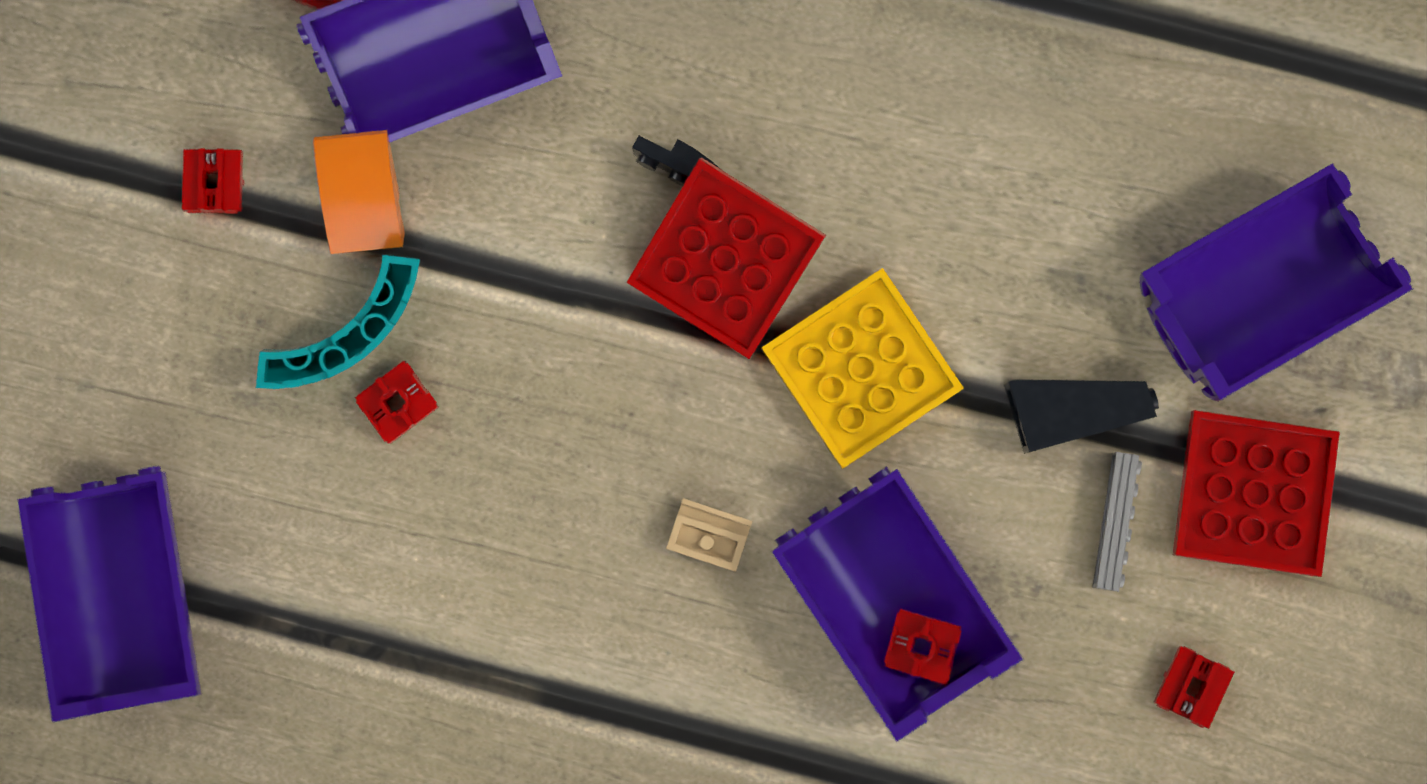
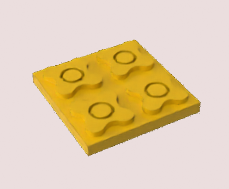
[761,268,964,469]

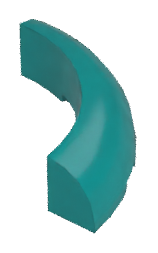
[256,254,420,389]

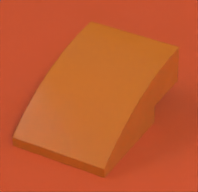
[313,130,405,254]

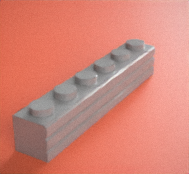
[1092,452,1142,592]

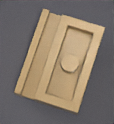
[666,498,752,572]

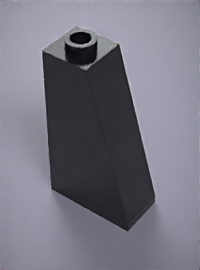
[1004,380,1159,454]

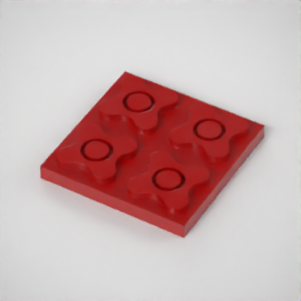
[626,157,826,359]
[1172,410,1340,577]

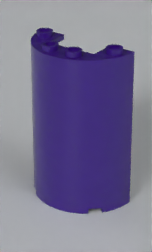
[296,0,562,142]
[1139,163,1413,401]
[18,466,202,722]
[771,466,1024,742]

